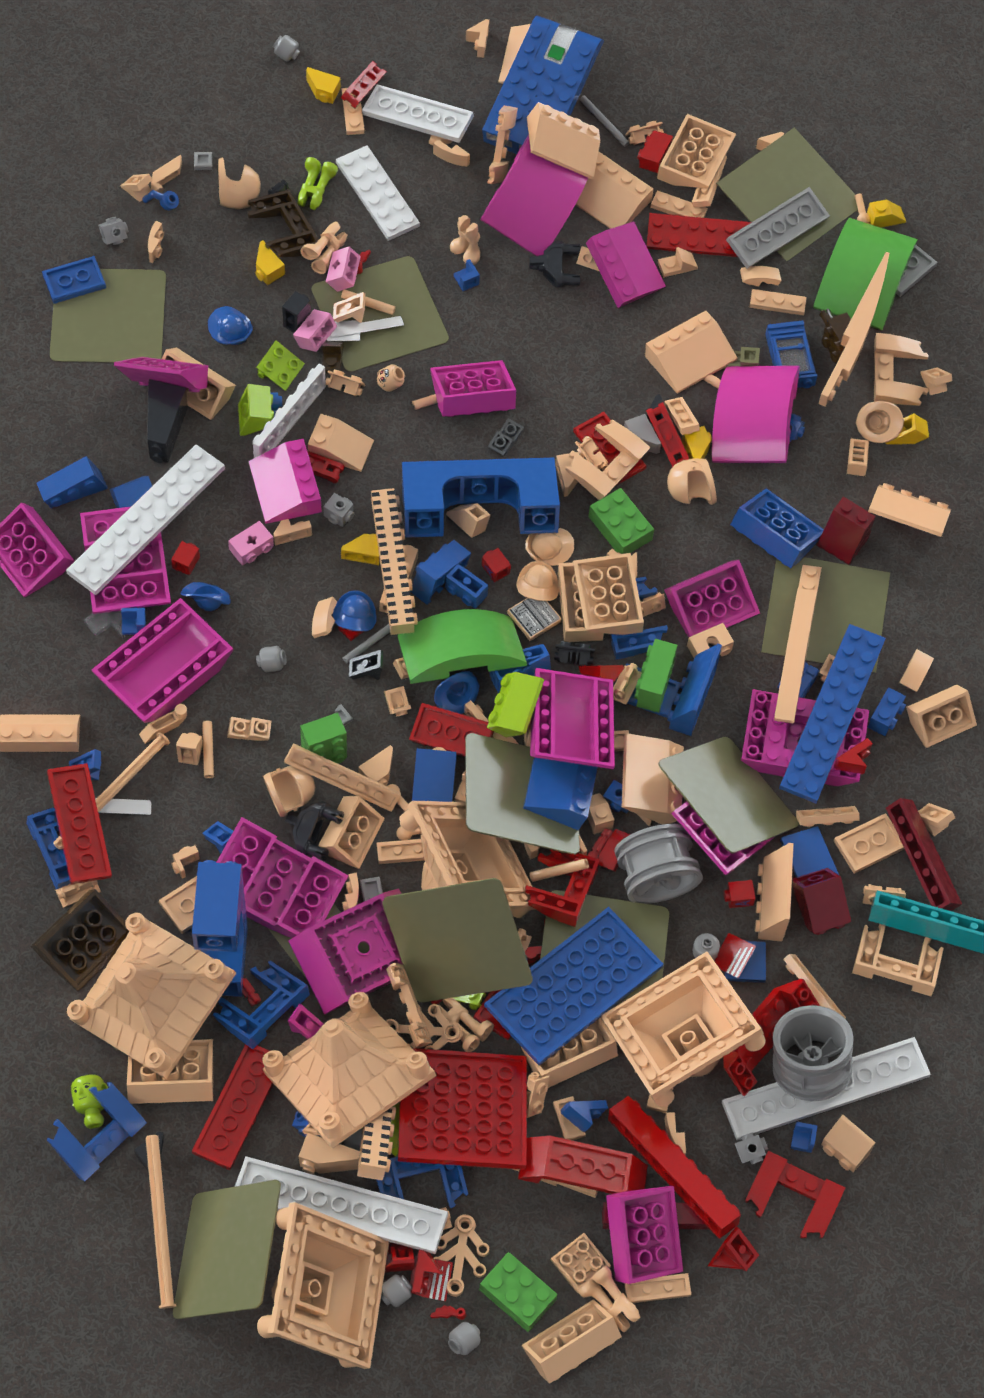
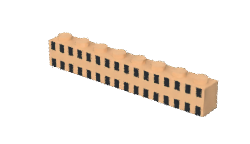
[371,488,418,635]
[357,1030,400,1180]

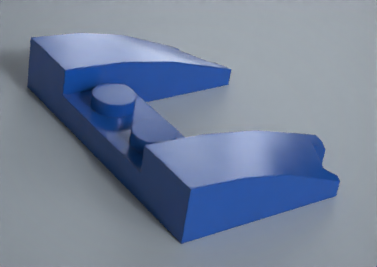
[610,577,668,659]
[27,807,71,890]
[213,961,310,1049]
[47,1082,147,1182]
[376,1157,468,1208]

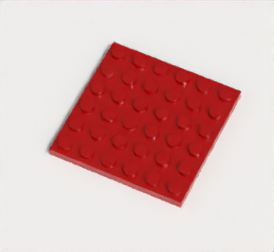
[398,1048,527,1170]

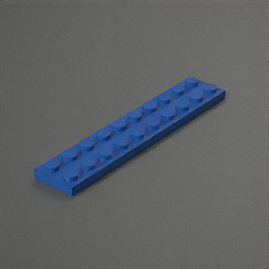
[779,624,886,803]

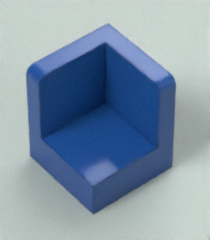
[453,259,480,291]
[121,608,146,635]
[790,1122,817,1153]

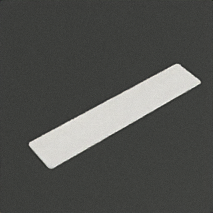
[331,316,404,337]
[95,798,151,815]

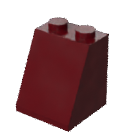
[817,497,876,565]
[792,868,851,935]

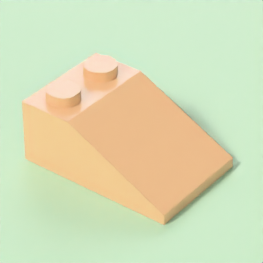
[308,414,374,472]
[298,1133,360,1174]

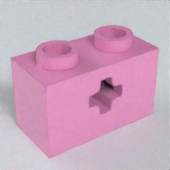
[326,247,361,292]
[293,309,337,352]
[228,521,274,566]

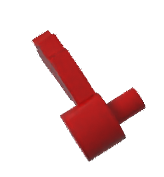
[357,250,371,274]
[430,1305,466,1320]

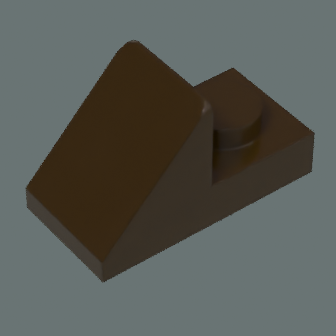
[322,340,344,374]

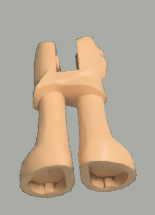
[450,215,480,265]
[300,222,348,274]
[432,998,494,1052]
[578,1266,640,1332]

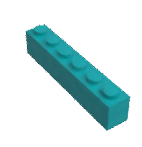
[868,890,984,954]

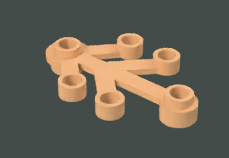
[386,1004,463,1050]
[434,1214,489,1297]

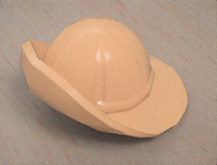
[856,401,904,443]
[526,528,574,566]
[516,561,559,601]

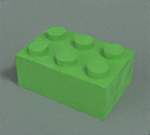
[588,488,654,554]
[634,639,678,713]
[300,713,347,764]
[479,1252,558,1332]

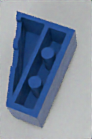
[37,456,108,508]
[410,540,471,605]
[489,644,551,693]

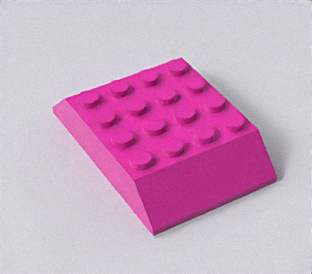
[92,598,233,723]
[530,668,615,769]

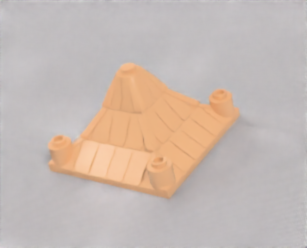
[399,801,536,918]
[67,913,236,1079]
[601,952,766,1107]
[263,992,436,1148]
[257,1202,389,1369]

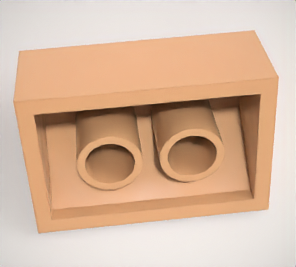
[906,685,977,748]
[318,796,385,869]

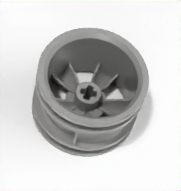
[614,824,703,904]
[773,1005,853,1101]

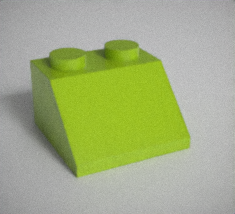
[238,384,274,436]

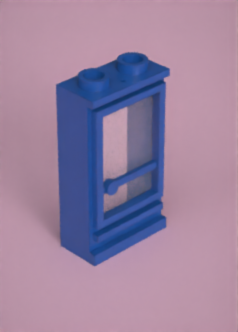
[765,320,817,388]

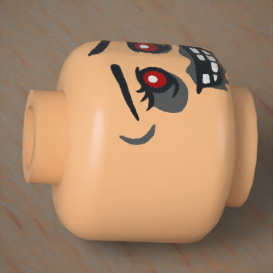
[377,364,405,392]

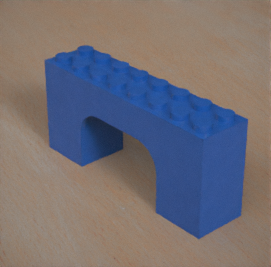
[402,458,560,537]
[192,860,248,997]

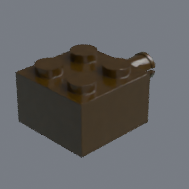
[819,309,861,364]

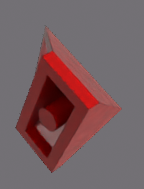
[578,665,625,683]
[708,1227,759,1271]
[385,1242,414,1272]

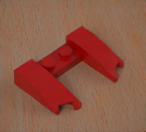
[525,849,600,927]
[745,1151,845,1238]

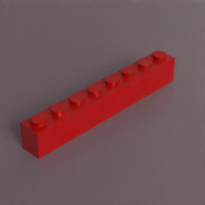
[608,1096,741,1239]

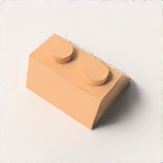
[821,1115,876,1172]

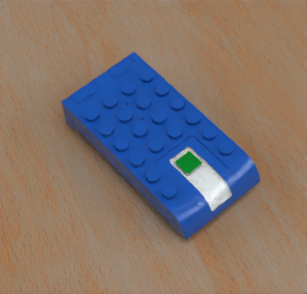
[482,15,604,154]

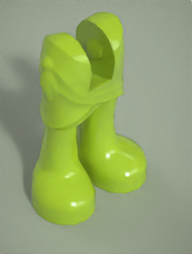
[297,157,338,210]

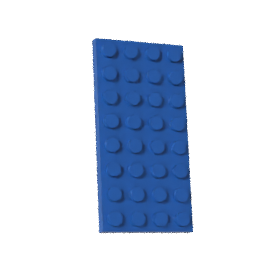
[484,907,664,1066]

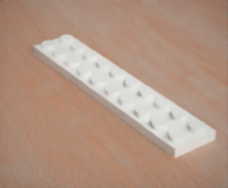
[66,445,225,595]
[722,1037,931,1140]
[235,1157,448,1254]

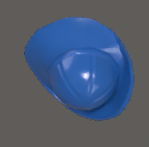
[208,306,253,345]
[180,582,231,611]
[333,590,376,631]
[434,671,479,714]

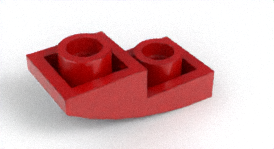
[598,829,630,872]

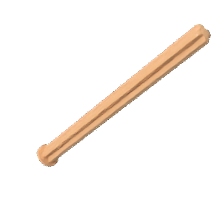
[54,732,170,850]
[146,1135,176,1309]

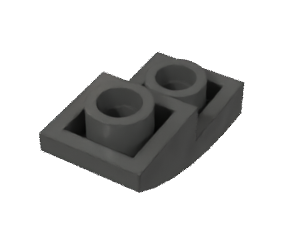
[488,418,524,456]

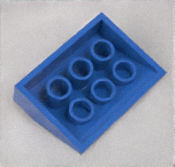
[730,488,824,568]
[667,644,722,736]
[523,757,597,830]

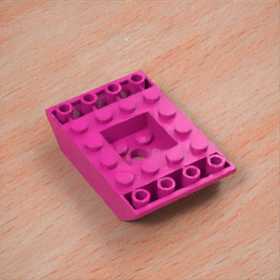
[741,689,869,786]
[288,888,403,1015]

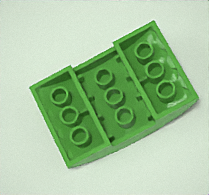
[813,218,918,330]
[398,609,527,684]

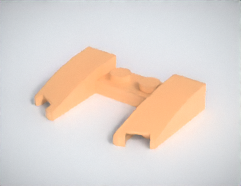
[487,105,518,184]
[874,333,929,406]
[565,420,651,500]
[852,924,944,996]
[387,963,432,1049]

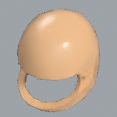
[218,157,261,209]
[667,458,717,505]
[263,766,315,817]

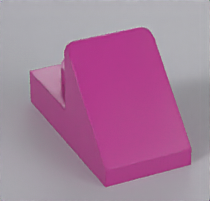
[288,1004,324,1039]

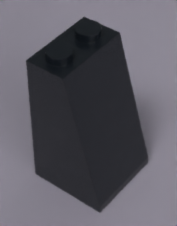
[147,379,188,463]

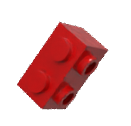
[637,130,673,173]

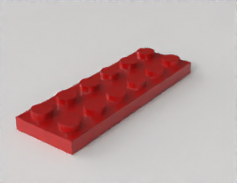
[646,213,752,257]
[47,763,112,885]
[192,1044,273,1170]

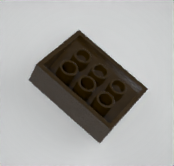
[30,889,129,991]

